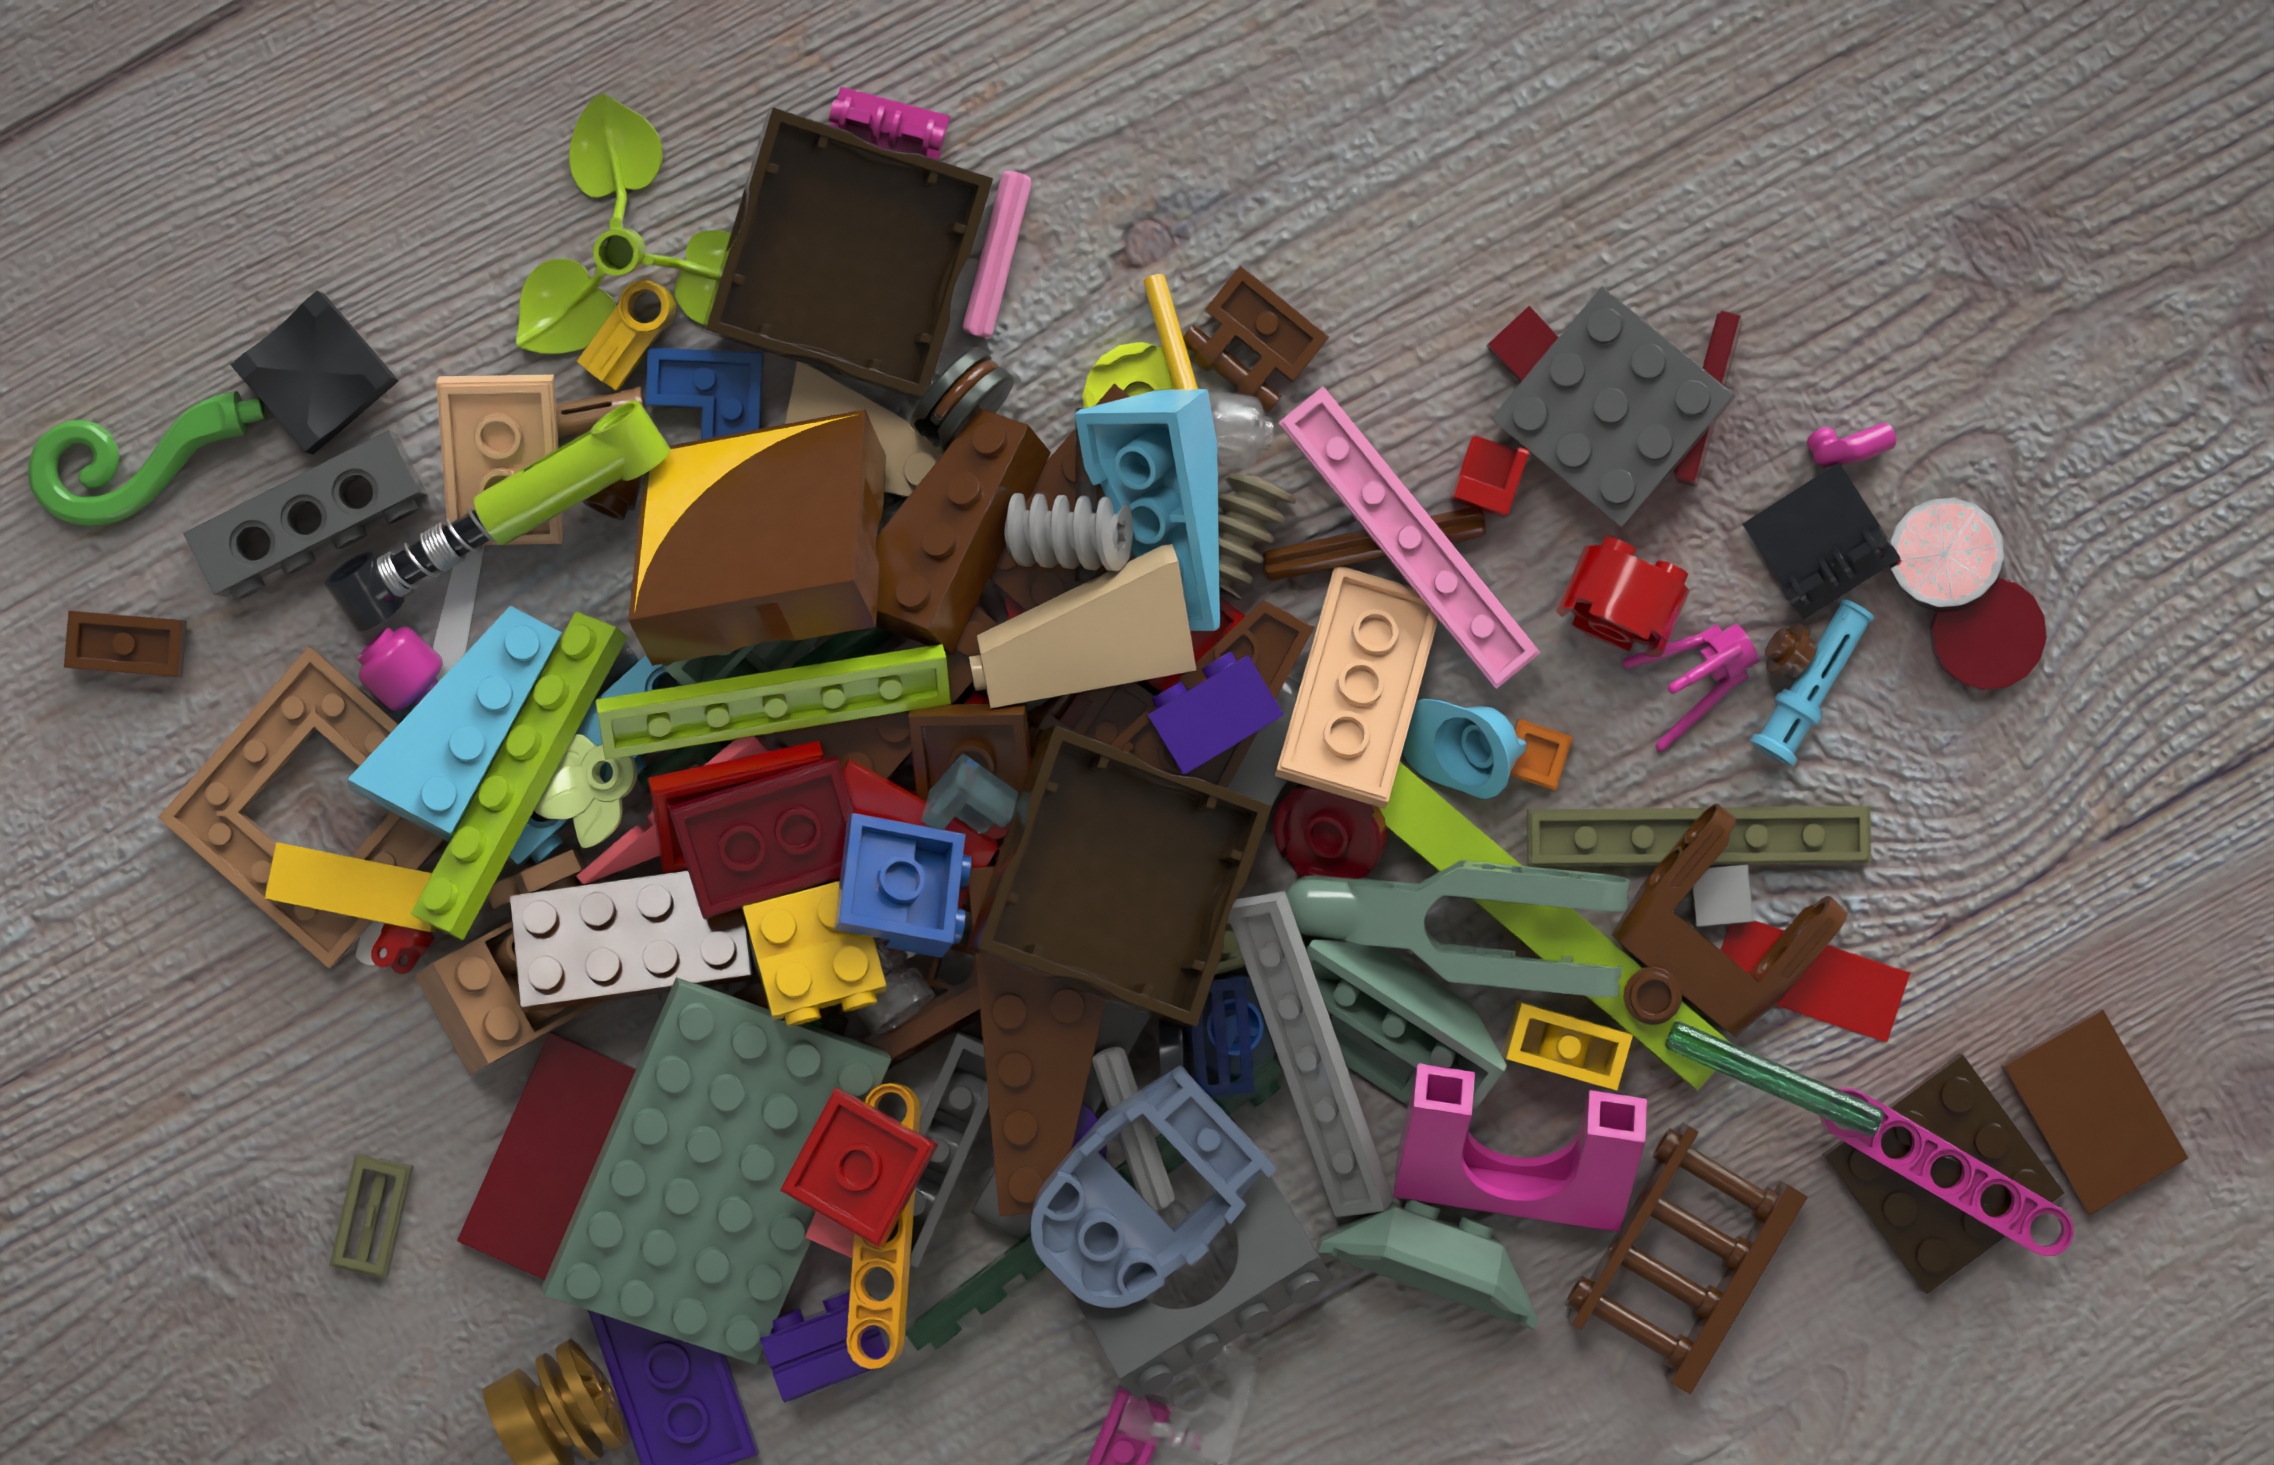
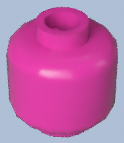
[356,626,443,711]

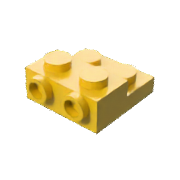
[743,881,886,1027]

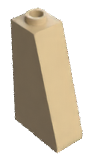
[969,544,1196,708]

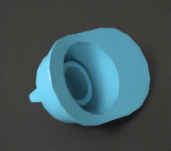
[1402,699,1527,799]

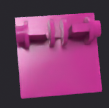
[829,86,950,160]

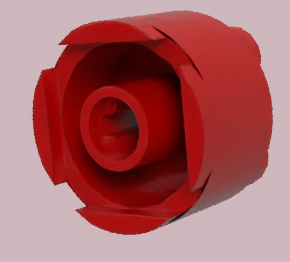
[1556,536,1690,657]

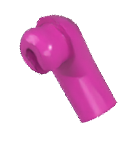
[1807,422,1896,468]

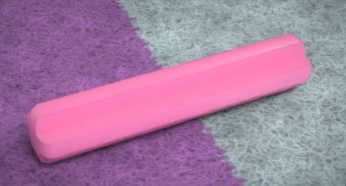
[962,171,1032,338]

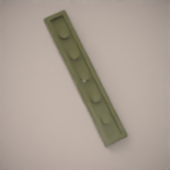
[1527,806,1871,867]

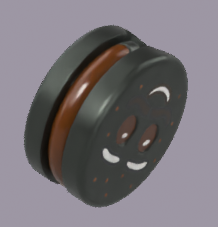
[910,347,1014,455]

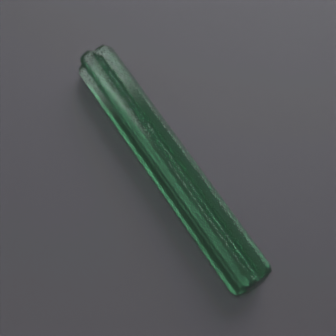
[1665,1021,1884,1137]

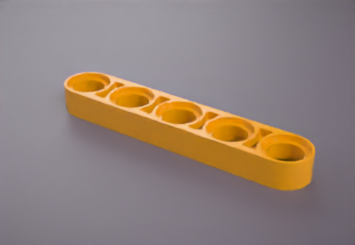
[847,1083,921,1369]

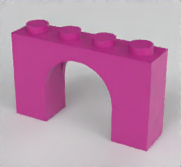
[1393,1064,1647,1232]

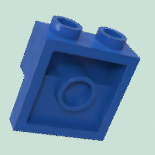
[834,813,971,958]

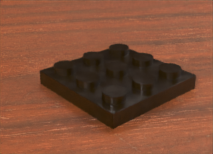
[1822,1054,2064,1294]

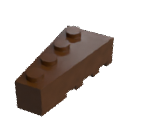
[876,408,1051,654]
[773,605,998,780]

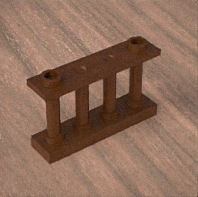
[1565,1122,1808,1395]

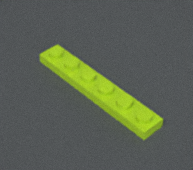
[410,611,628,940]
[596,644,951,760]

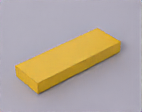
[264,842,436,932]

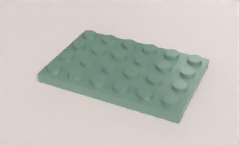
[542,977,892,1365]

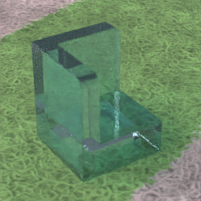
[921,753,1019,834]

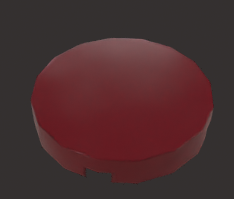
[1930,578,2047,690]
[1273,783,1388,879]

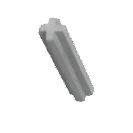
[1092,1047,1175,1211]

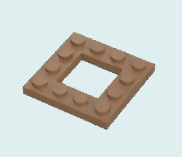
[158,646,445,969]

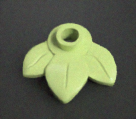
[534,734,637,848]

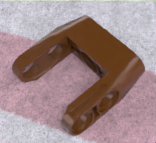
[1611,803,1848,1038]

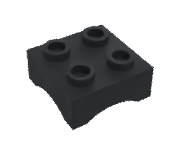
[230,290,399,455]

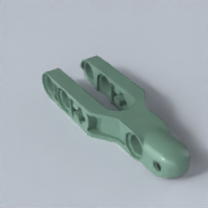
[1286,860,1630,997]

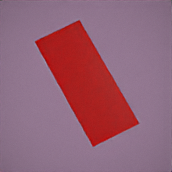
[1720,920,1911,1042]

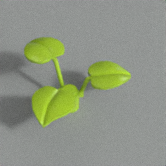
[516,94,731,354]

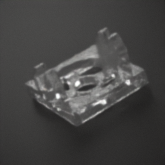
[1116,1342,1261,1465]

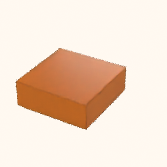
[1509,719,1573,791]

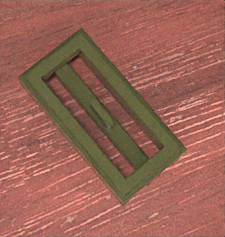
[329,1153,414,1279]

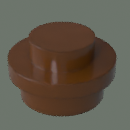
[1765,624,1817,679]
[1623,967,1682,1025]

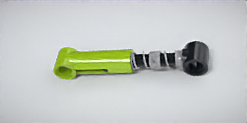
[325,400,671,632]

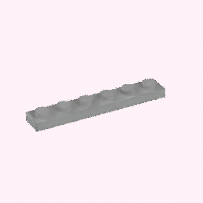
[1229,891,1394,1217]

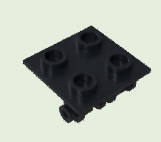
[1742,462,1901,620]

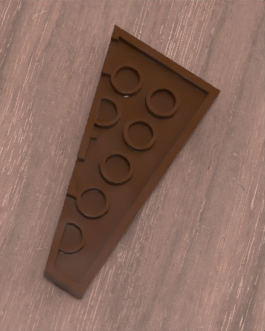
[968,866,1106,1216]

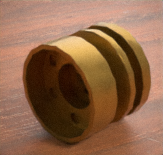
[482,1338,629,1465]

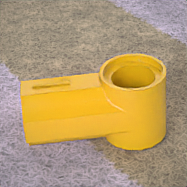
[577,280,677,391]

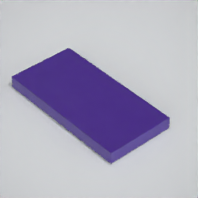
[588,1310,759,1465]

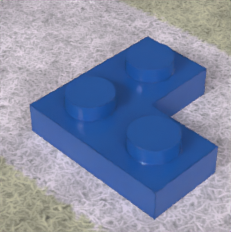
[645,347,764,440]

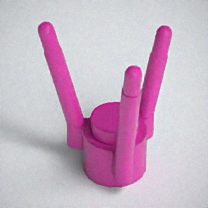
[1622,624,1759,752]

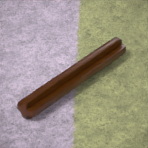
[1262,506,1486,581]

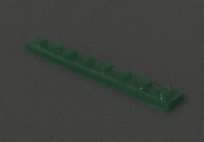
[905,1055,1284,1351]

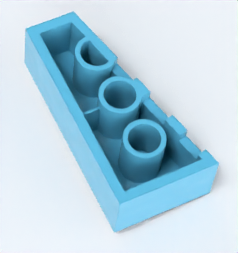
[347,606,562,842]

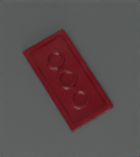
[457,1031,636,1280]

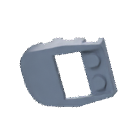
[1031,1065,1276,1308]

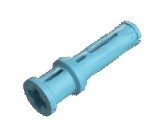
[1749,599,1874,767]

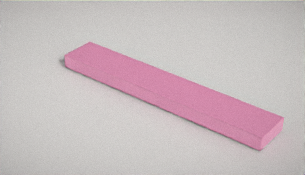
[1278,386,1541,689]

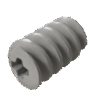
[1005,493,1133,571]

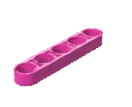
[1819,1087,2074,1257]

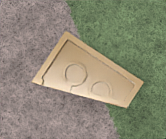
[785,361,942,497]

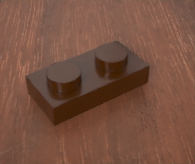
[64,611,187,677]

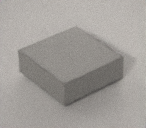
[1691,865,1754,928]

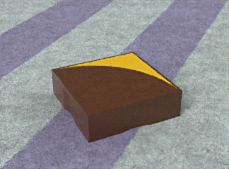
[628,409,886,666]

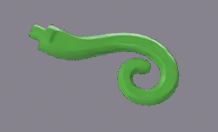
[28,391,267,527]

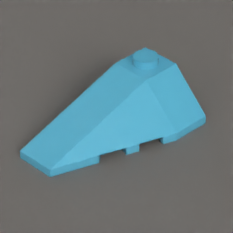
[1074,389,1220,631]

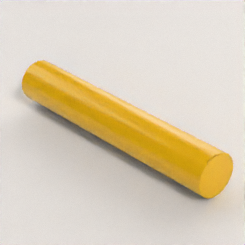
[1143,274,1198,390]

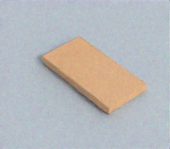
[1274,566,1438,809]

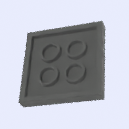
[1491,286,1735,529]

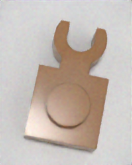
[488,848,587,909]

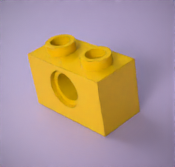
[1501,1000,1633,1091]

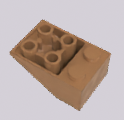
[415,921,604,1075]

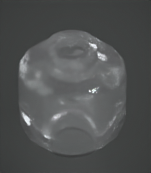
[1208,391,1273,468]

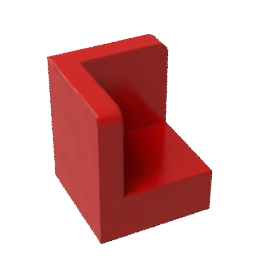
[1450,436,1530,518]

